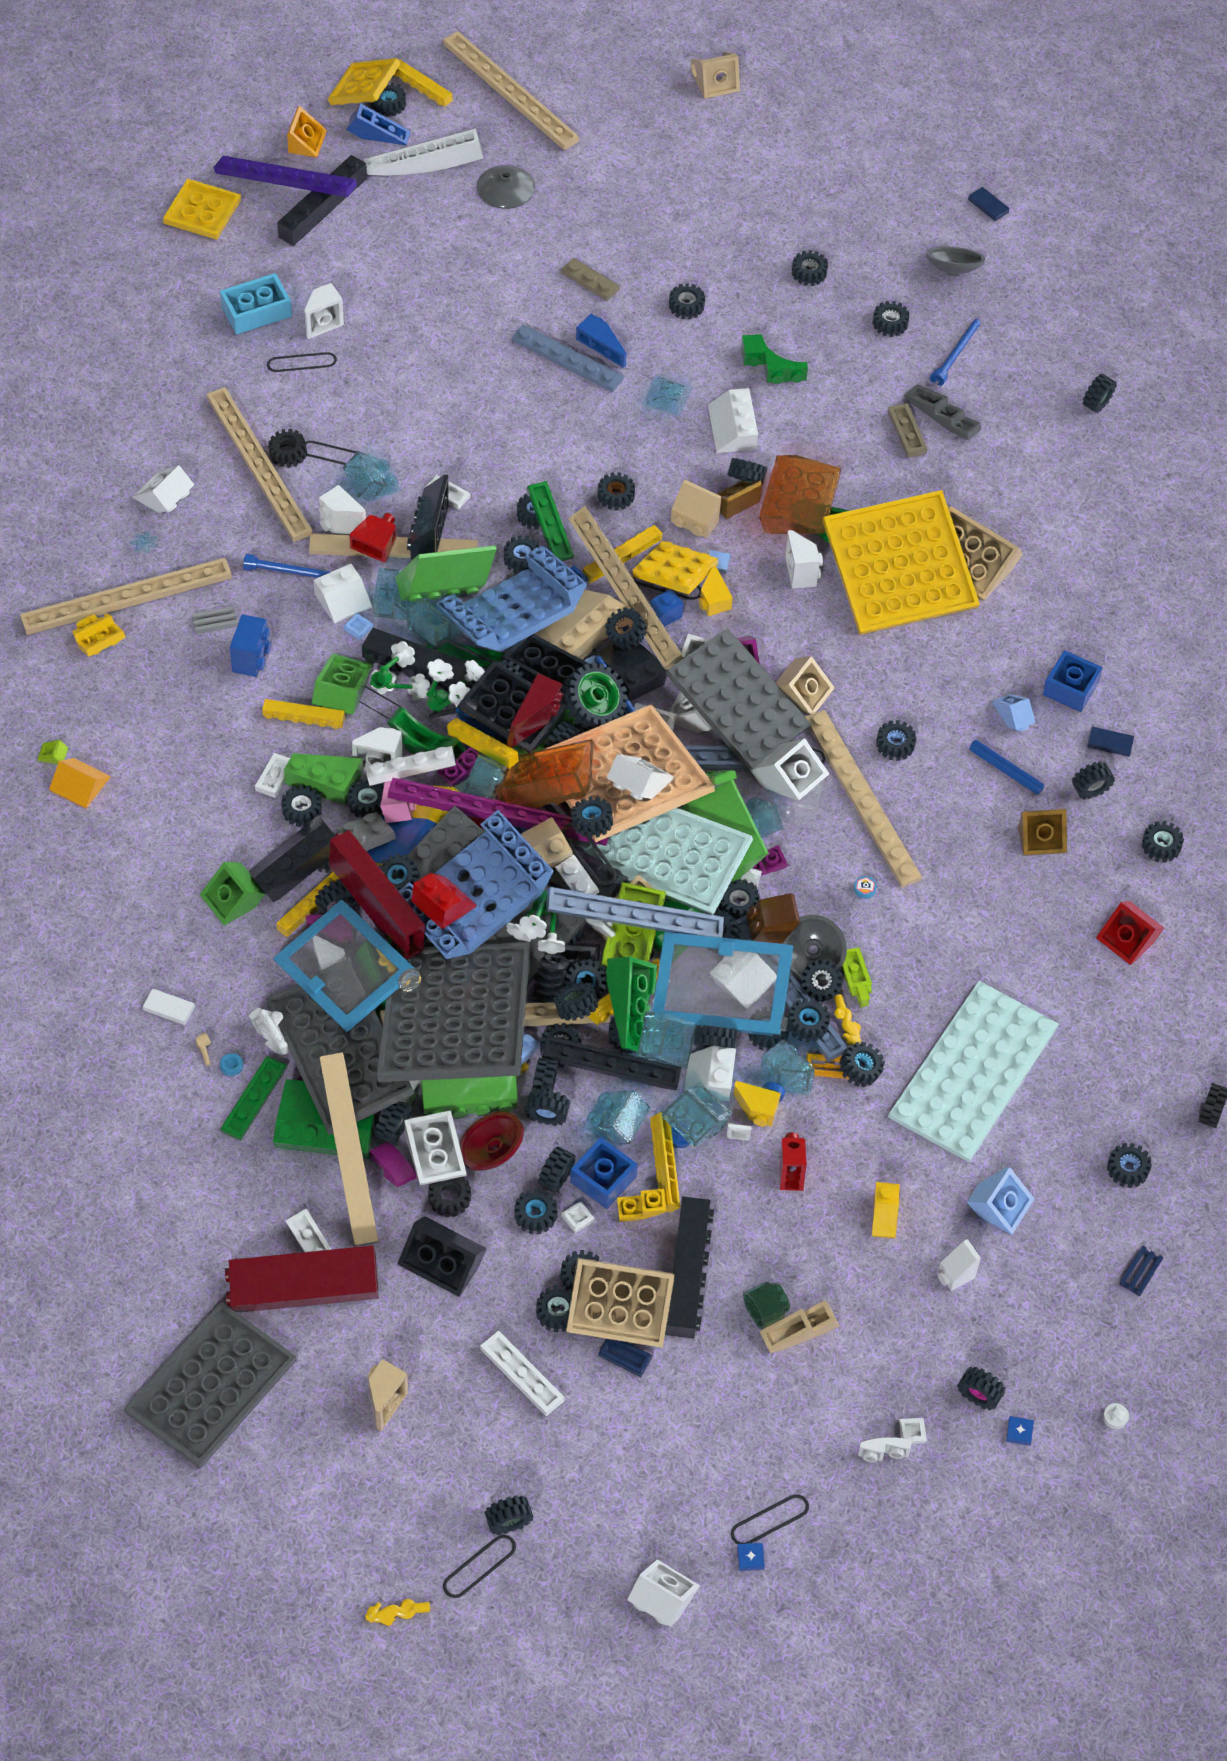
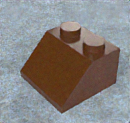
[746,893,800,944]

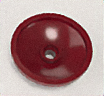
[459,1112,524,1171]

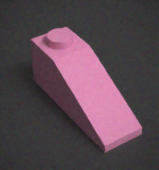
[381,778,416,823]

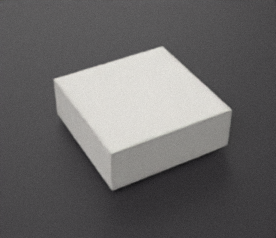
[561,1201,595,1233]
[899,1418,927,1444]

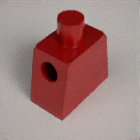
[349,513,397,563]
[779,1132,807,1191]

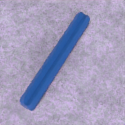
[969,740,1044,794]

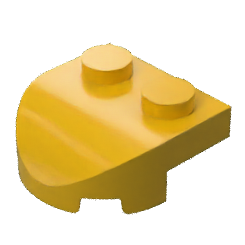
[72,614,126,657]

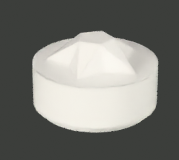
[1103,1403,1129,1429]

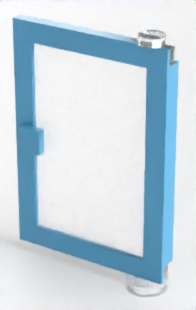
[273,899,421,1033]
[645,932,794,1036]

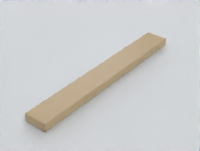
[309,534,478,558]
[320,1052,378,1245]

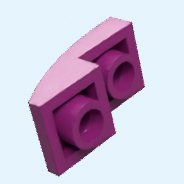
[437,747,487,787]
[752,845,789,876]
[369,1142,417,1188]

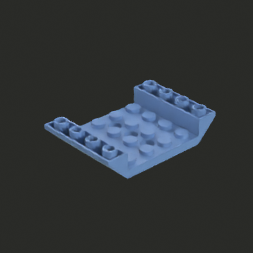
[435,545,587,652]
[398,810,553,959]

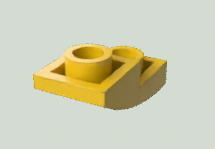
[617,1189,667,1222]

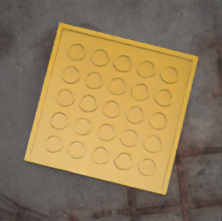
[823,490,980,635]

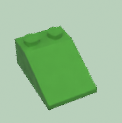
[312,653,373,714]

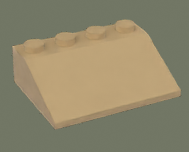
[949,506,1023,600]
[534,590,625,660]
[566,1258,674,1348]

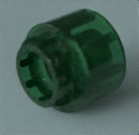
[743,1281,790,1330]

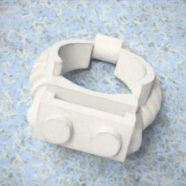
[249,1008,289,1055]

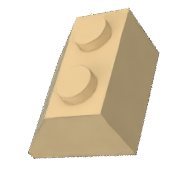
[671,480,721,538]
[776,656,834,715]
[521,817,573,868]
[368,1359,408,1431]

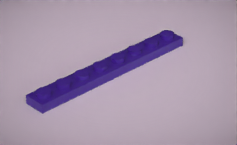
[213,155,357,197]

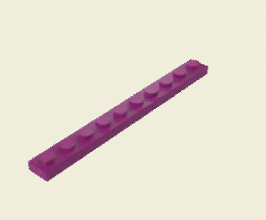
[387,777,609,846]

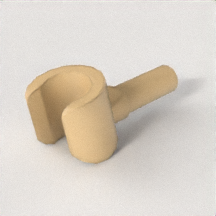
[196,1033,211,1066]

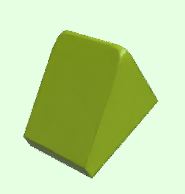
[37,740,68,765]

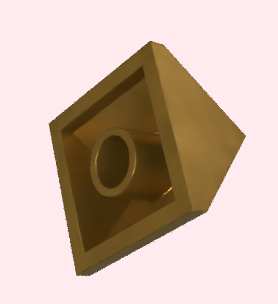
[716,481,762,519]
[1018,809,1067,855]

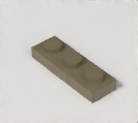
[561,258,620,301]
[888,403,927,458]

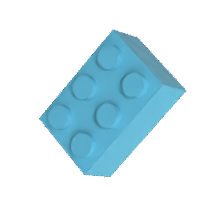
[220,273,292,335]

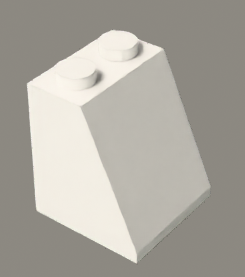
[750,738,829,800]

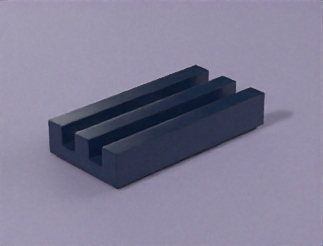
[1119,1246,1164,1296]

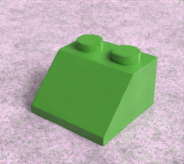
[199,862,266,926]

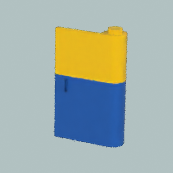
[367,786,459,866]

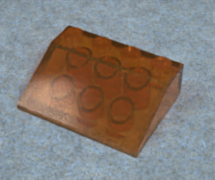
[759,455,841,534]
[496,739,593,808]

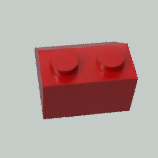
[411,873,476,929]
[1096,901,1164,965]

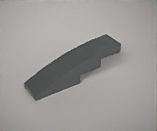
[904,384,981,440]

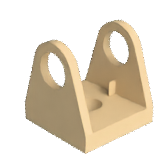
[690,51,740,99]

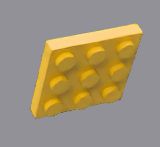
[327,58,400,105]
[163,178,241,240]
[632,541,718,595]

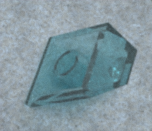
[642,375,693,416]

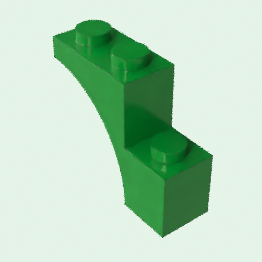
[741,334,808,384]
[387,707,466,760]

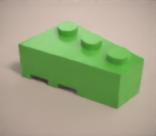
[284,753,363,806]

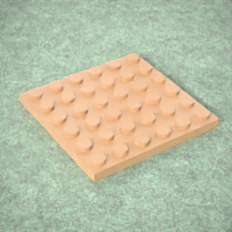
[535,704,715,842]

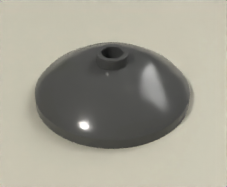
[477,165,535,209]
[926,246,985,276]
[779,915,847,982]

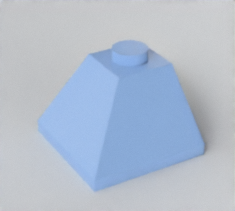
[967,1167,1034,1235]

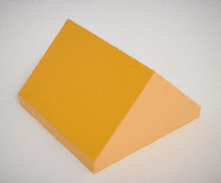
[287,106,327,158]
[49,758,111,809]

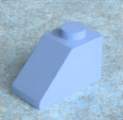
[991,694,1035,731]

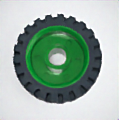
[562,663,628,730]

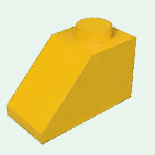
[698,566,733,616]
[733,1081,781,1127]
[872,1182,900,1238]

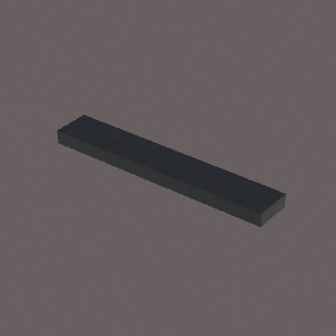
[541,1035,681,1090]

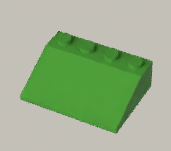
[395,545,496,603]
[681,780,769,884]
[421,1076,517,1118]

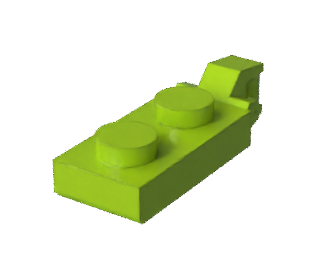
[841,947,872,1008]

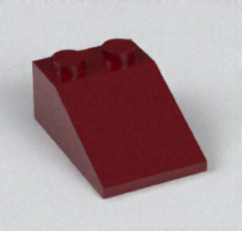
[507,673,563,748]

